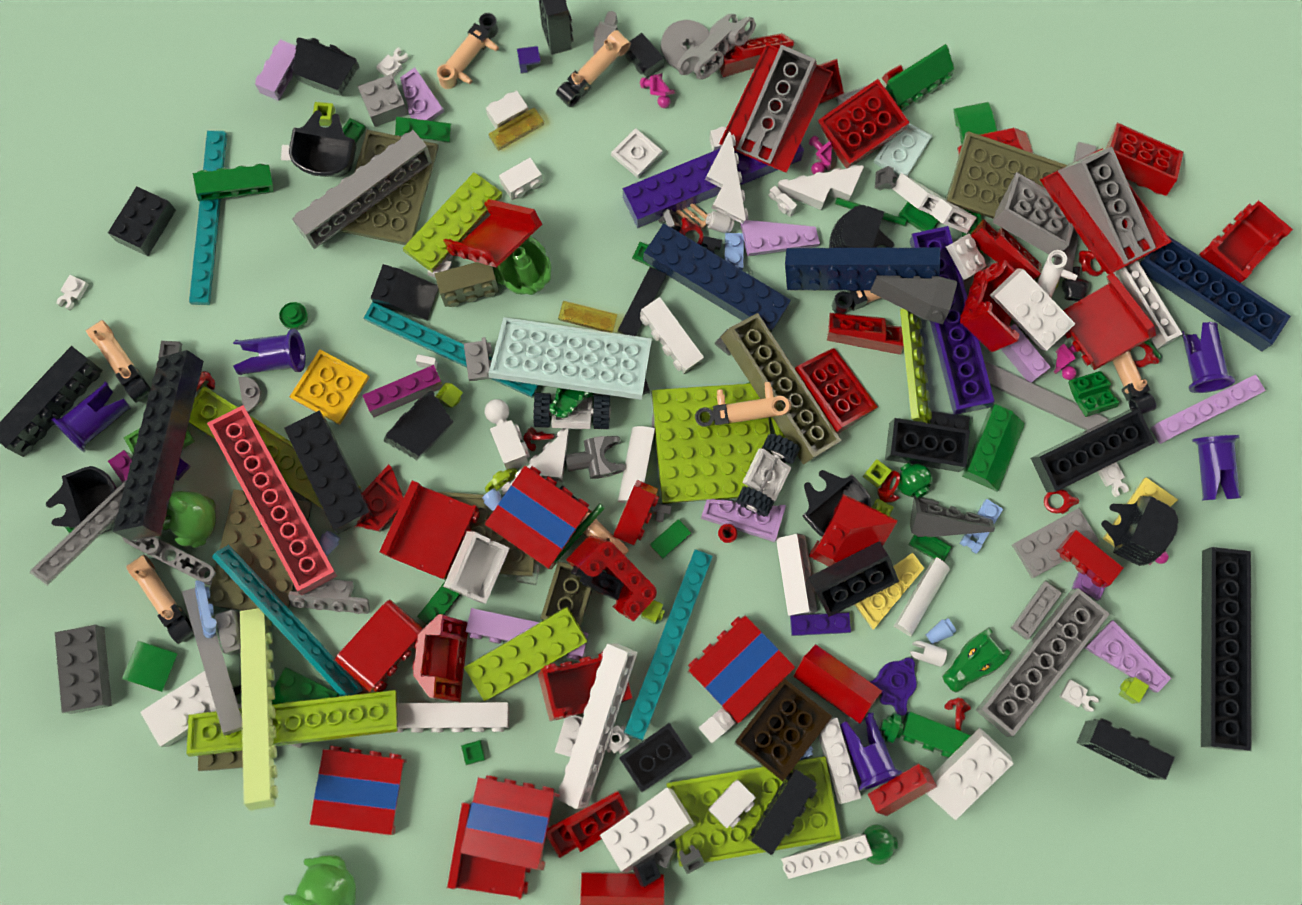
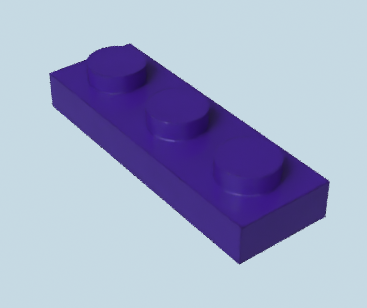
[790,613,851,636]

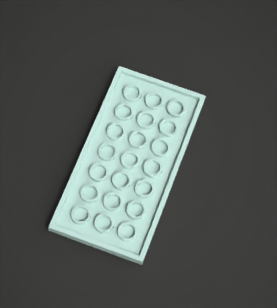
[489,317,652,400]

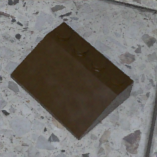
[734,678,833,782]

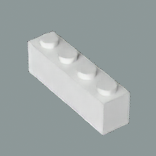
[640,297,704,374]
[818,718,861,804]

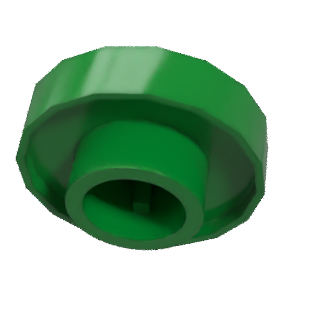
[279,302,308,330]
[880,713,904,744]

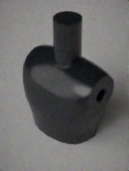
[1062,267,1089,302]

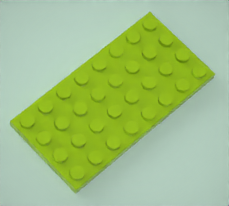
[666,756,841,867]

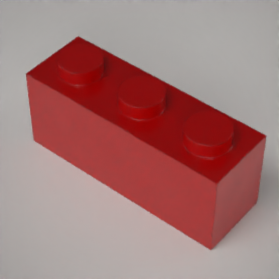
[613,480,660,545]
[1056,530,1123,588]
[868,764,937,816]

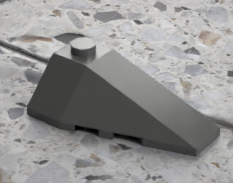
[870,276,957,324]
[910,496,995,537]

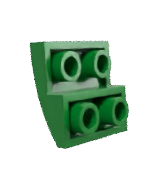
[953,102,997,144]
[1068,371,1120,417]
[122,640,178,692]

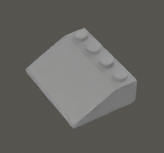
[993,172,1074,258]

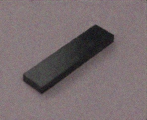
[618,267,666,336]

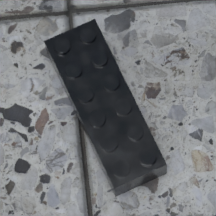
[0,345,103,457]
[1030,408,1155,492]
[284,410,374,534]

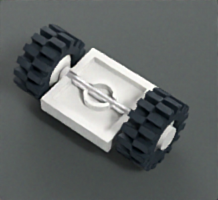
[533,393,611,429]
[736,433,800,517]

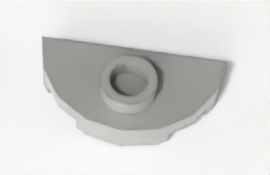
[238,377,262,413]

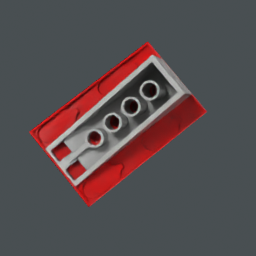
[719,44,834,173]
[1040,147,1172,274]

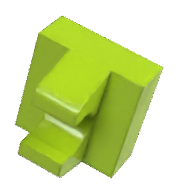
[872,499,894,516]

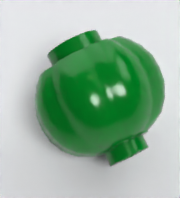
[898,463,933,499]
[862,824,898,865]

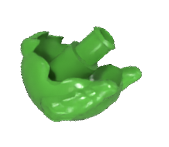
[492,236,552,295]
[163,491,216,548]
[283,855,356,905]

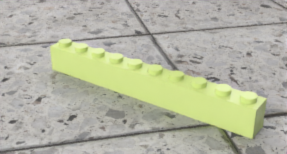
[240,608,278,811]

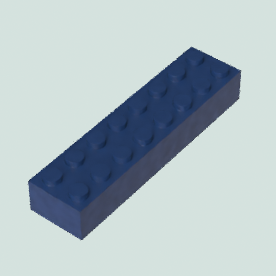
[643,223,791,333]
[1139,235,1291,352]
[785,248,940,291]

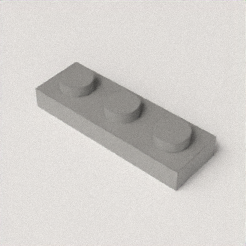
[1010,581,1061,640]

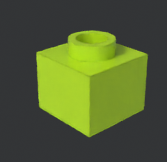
[313,102,336,126]
[435,383,463,408]
[862,459,892,488]
[641,600,665,624]
[1119,677,1149,704]

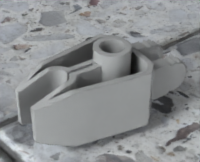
[593,11,618,54]

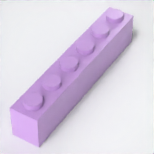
[1150,374,1266,444]
[466,608,588,660]

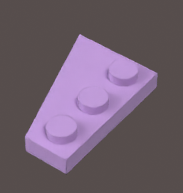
[400,68,445,121]

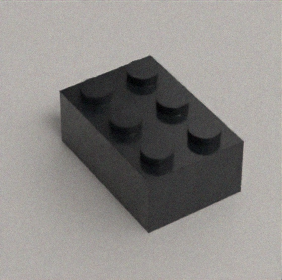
[108,186,176,256]
[619,723,692,792]

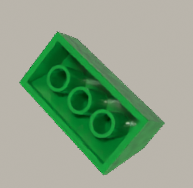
[885,44,954,112]
[962,404,1025,492]

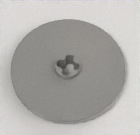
[661,20,710,70]

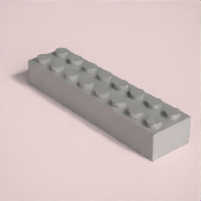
[292,130,432,249]
[976,588,1110,737]

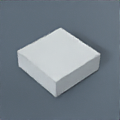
[416,354,438,371]

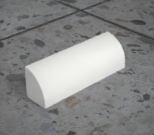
[618,426,655,503]
[776,534,818,616]
[894,557,950,637]

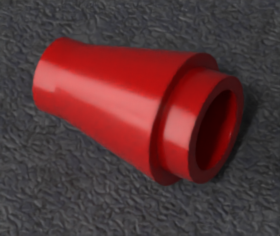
[718,524,738,543]

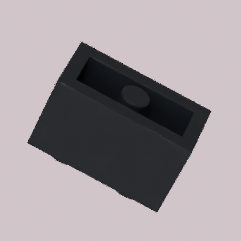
[625,33,664,78]

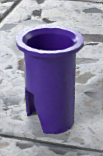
[1181,322,1235,393]
[233,329,306,375]
[51,382,131,453]
[1192,435,1241,501]
[840,713,902,791]

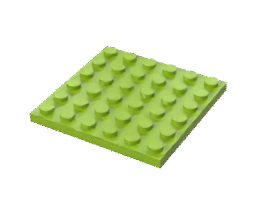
[651,384,770,504]

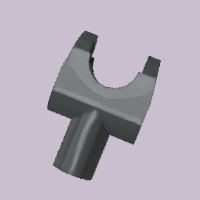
[566,436,626,479]

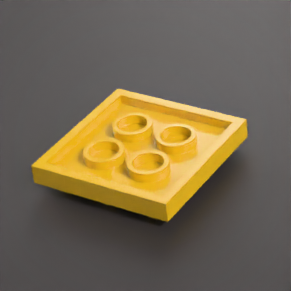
[289,349,370,425]

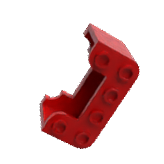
[1199,200,1293,283]
[960,259,1020,352]
[566,535,657,622]
[334,599,424,693]
[538,651,632,722]

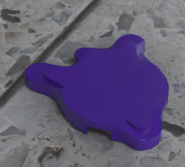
[869,657,917,716]

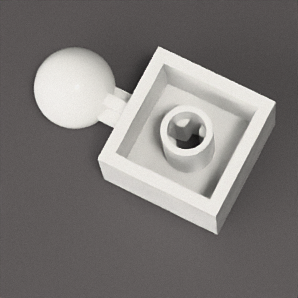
[485,399,530,470]

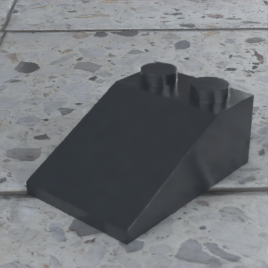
[370,264,439,321]

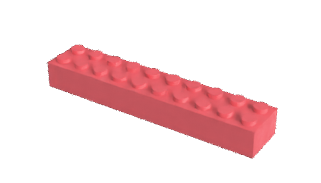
[207,405,337,596]

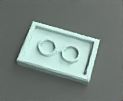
[873,123,932,177]

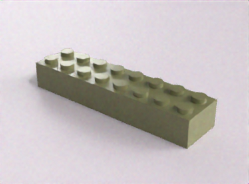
[721,313,841,465]

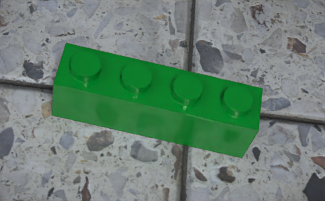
[193,164,274,201]
[901,712,971,758]

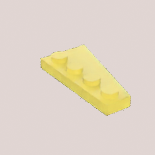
[1103,477,1178,546]
[854,552,924,630]

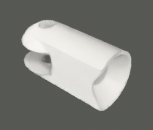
[910,641,947,667]

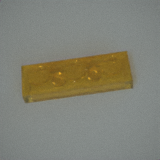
[488,107,544,151]
[558,301,617,333]

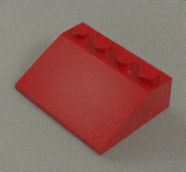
[818,79,910,168]
[1105,122,1184,196]
[795,348,878,434]

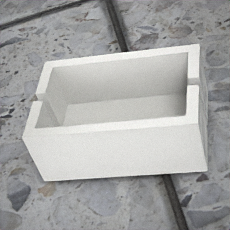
[443,531,510,604]

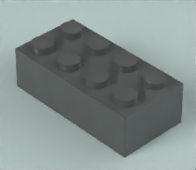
[55,625,112,714]

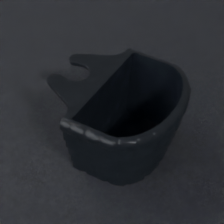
[292,37,359,96]
[289,110,357,177]
[829,205,894,248]
[384,391,454,461]
[46,466,117,533]
[802,470,871,537]
[1101,496,1178,566]

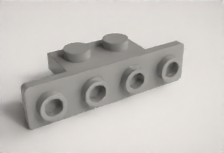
[289,579,370,614]

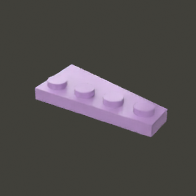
[740,220,820,256]
[701,499,786,542]
[1084,620,1171,693]

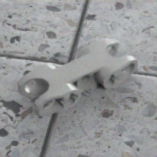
[677,14,756,80]
[122,537,216,585]

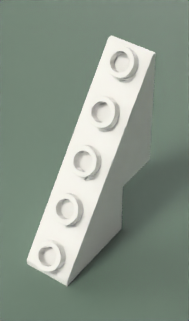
[705,132,748,224]
[778,165,864,210]
[892,173,976,234]
[501,428,569,496]
[781,833,872,879]

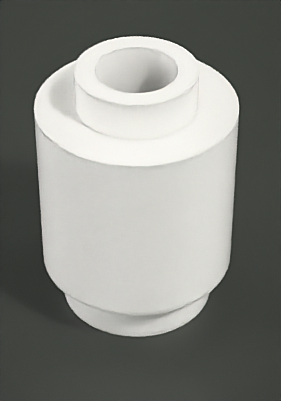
[706,210,734,233]

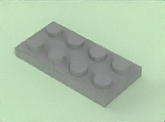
[1012,508,1099,578]

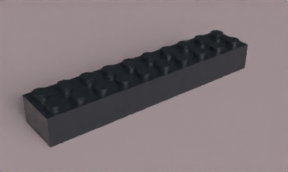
[113,350,204,541]
[1201,547,1251,751]

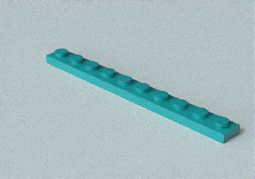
[189,131,227,305]
[364,302,539,398]
[212,545,363,697]
[624,549,713,741]

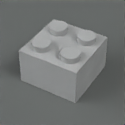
[358,74,408,127]

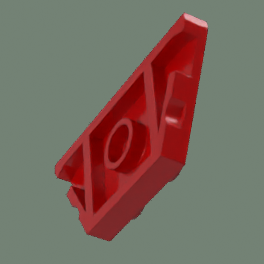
[356,464,404,532]

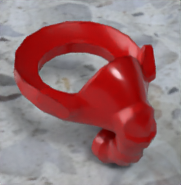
[679,217,704,245]
[1078,250,1104,277]
[1129,343,1159,368]
[196,371,216,392]
[523,427,555,451]
[877,470,900,503]
[1043,489,1080,514]
[944,697,971,731]

